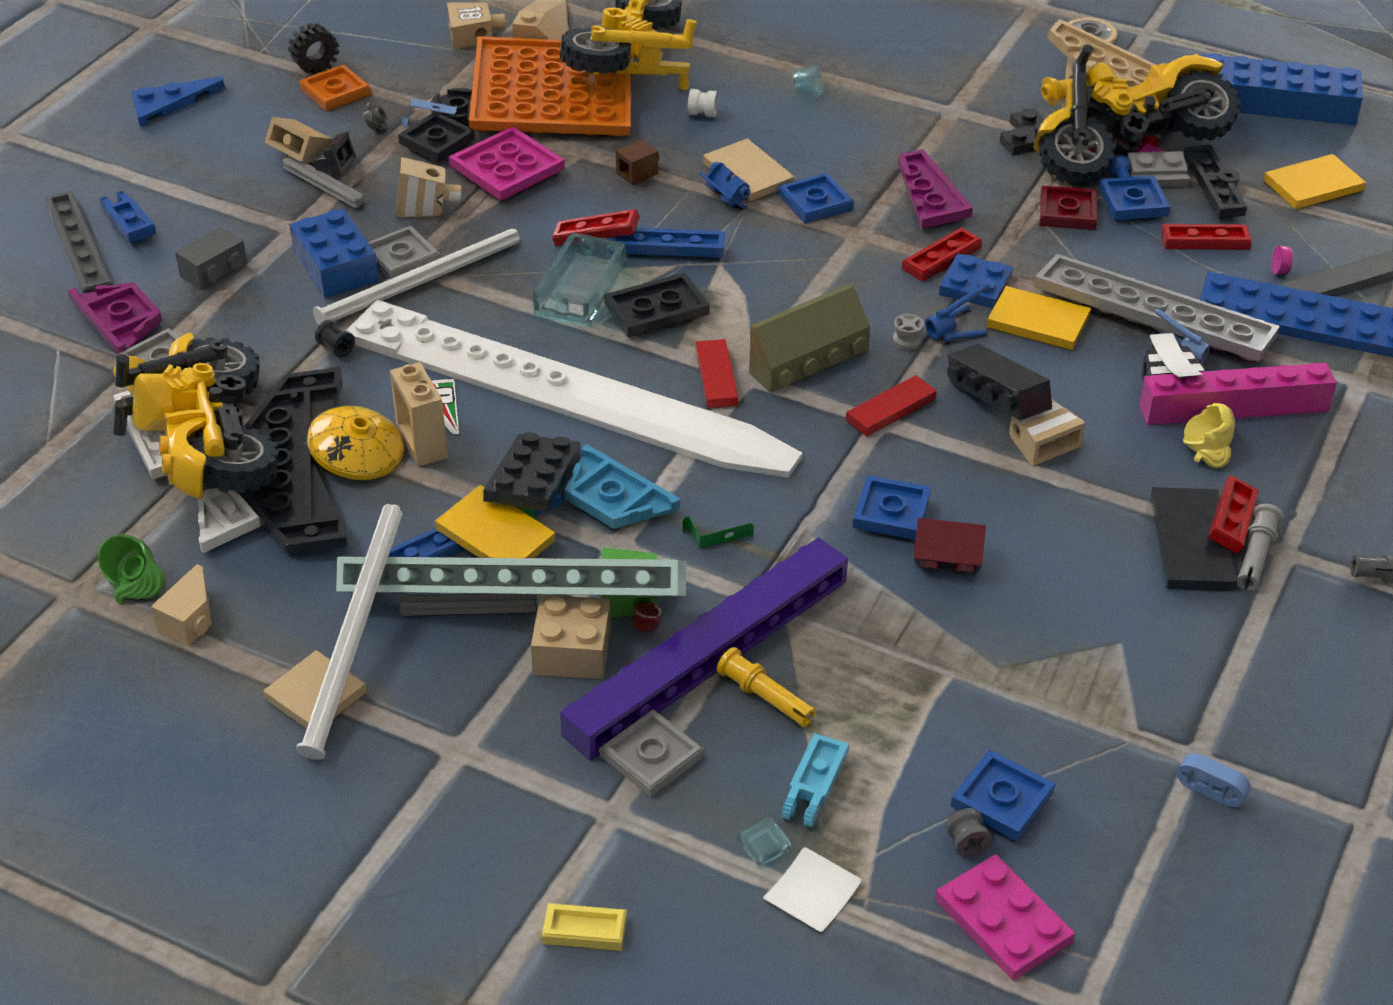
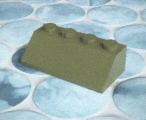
[749,284,870,393]

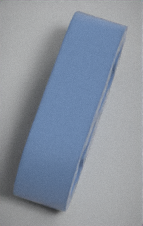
[1177,753,1251,807]

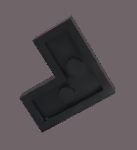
[999,108,1060,156]

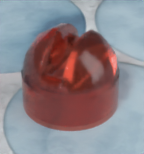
[633,602,662,632]

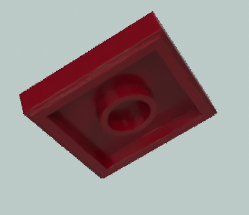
[1039,185,1097,230]

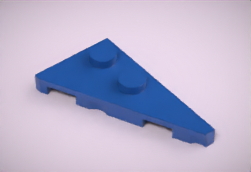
[131,76,225,126]

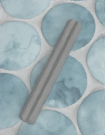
[282,156,365,209]

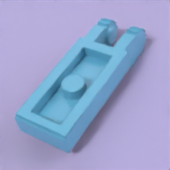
[781,733,849,828]

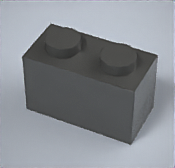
[175,227,247,290]

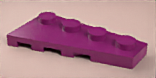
[898,149,973,229]

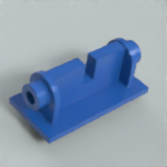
[699,162,751,209]

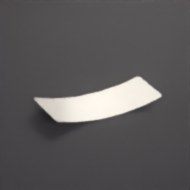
[1150,333,1202,377]

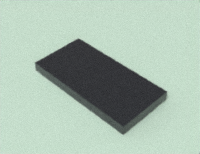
[1151,487,1237,590]

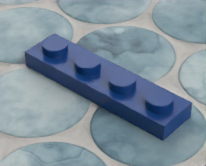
[609,228,725,258]

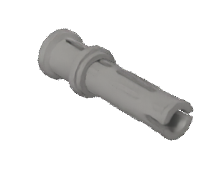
[1237,503,1283,591]

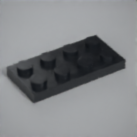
[483,432,581,511]

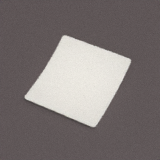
[763,847,861,932]

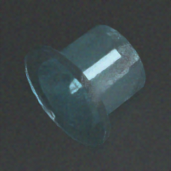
[793,61,822,96]

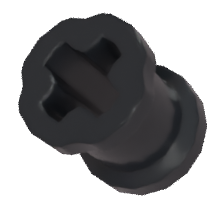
[315,320,355,357]

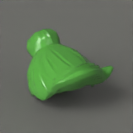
[98,534,165,604]

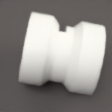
[688,89,718,118]

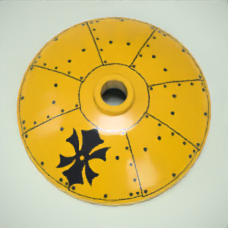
[307,406,404,480]

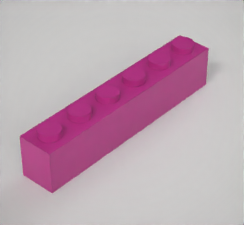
[1139,363,1337,425]

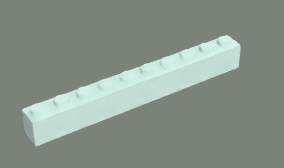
[336,557,687,596]

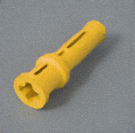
[716,647,817,728]

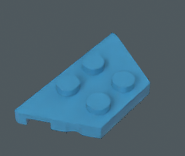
[565,444,680,529]

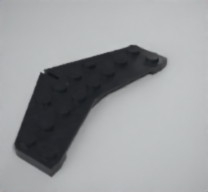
[239,367,347,554]

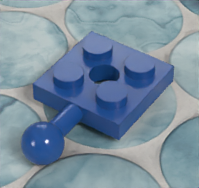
[1099,155,1170,221]

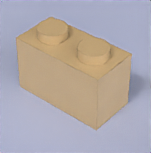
[265,117,332,163]

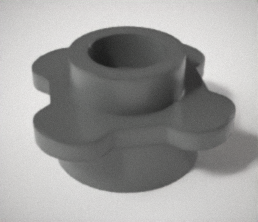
[363,102,388,131]

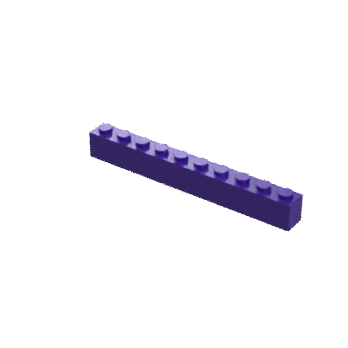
[560,537,848,761]

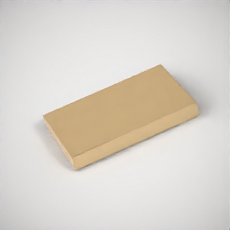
[703,138,794,202]

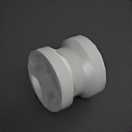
[892,314,924,351]

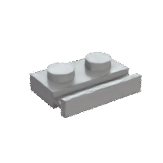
[1127,151,1190,188]

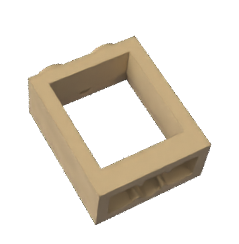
[390,362,448,467]

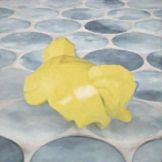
[1183,403,1235,469]

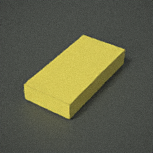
[542,903,627,951]

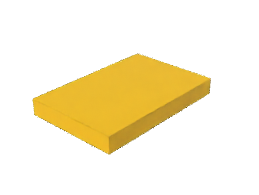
[1263,154,1366,209]
[986,286,1091,350]
[435,485,555,558]

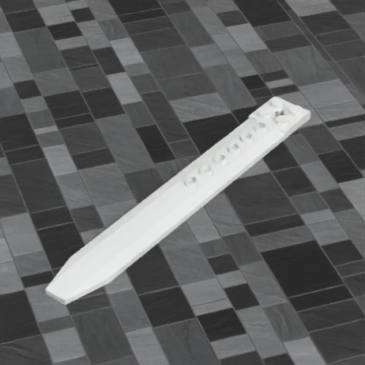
[346,300,802,478]

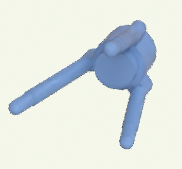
[1144,309,1210,364]

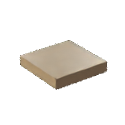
[263,650,367,729]

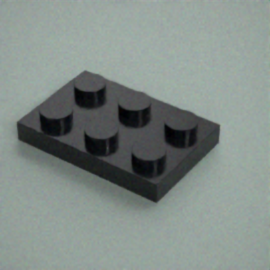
[604,272,710,337]

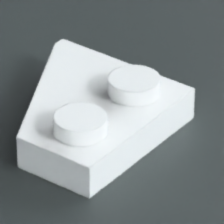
[198,488,261,553]

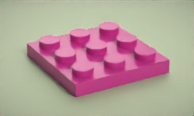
[449,127,565,201]

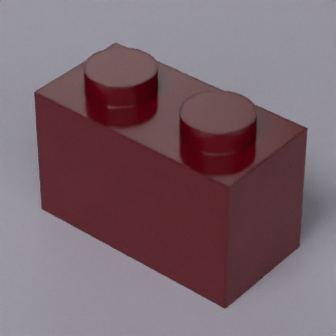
[913,518,986,573]

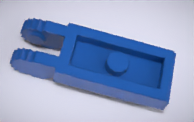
[99,190,156,243]

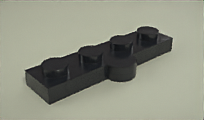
[1183,145,1247,218]

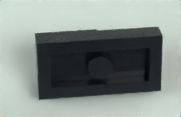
[313,132,356,177]

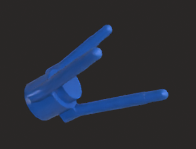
[925,283,990,343]

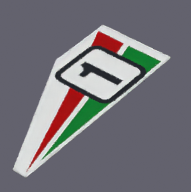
[432,379,459,434]

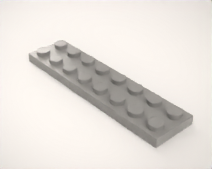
[1033,254,1280,362]

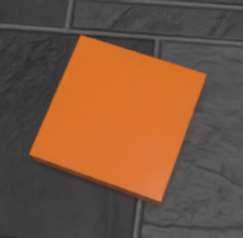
[299,64,371,111]

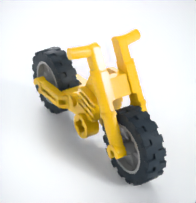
[560,0,697,90]

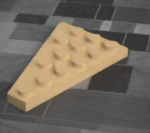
[1047,19,1162,139]

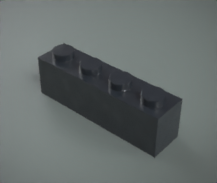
[947,343,1052,421]

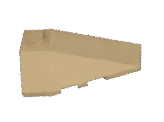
[512,0,569,40]

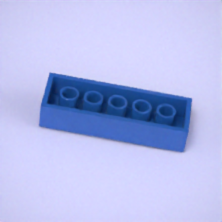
[1202,53,1363,125]

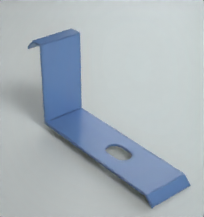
[401,98,457,126]

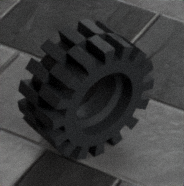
[288,23,339,75]

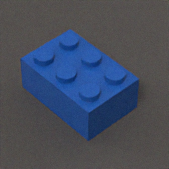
[289,208,379,298]

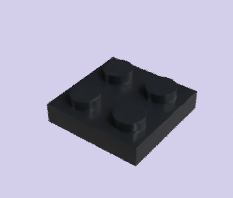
[398,111,475,162]

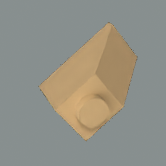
[151,564,212,646]

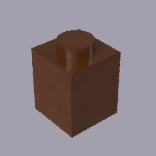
[615,139,659,186]

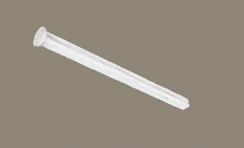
[313,229,520,326]
[296,504,402,760]

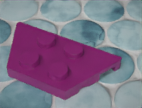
[67,282,162,355]

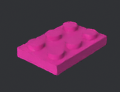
[935,854,1075,981]

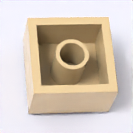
[531,595,611,679]

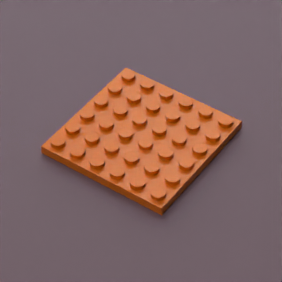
[469,36,631,137]

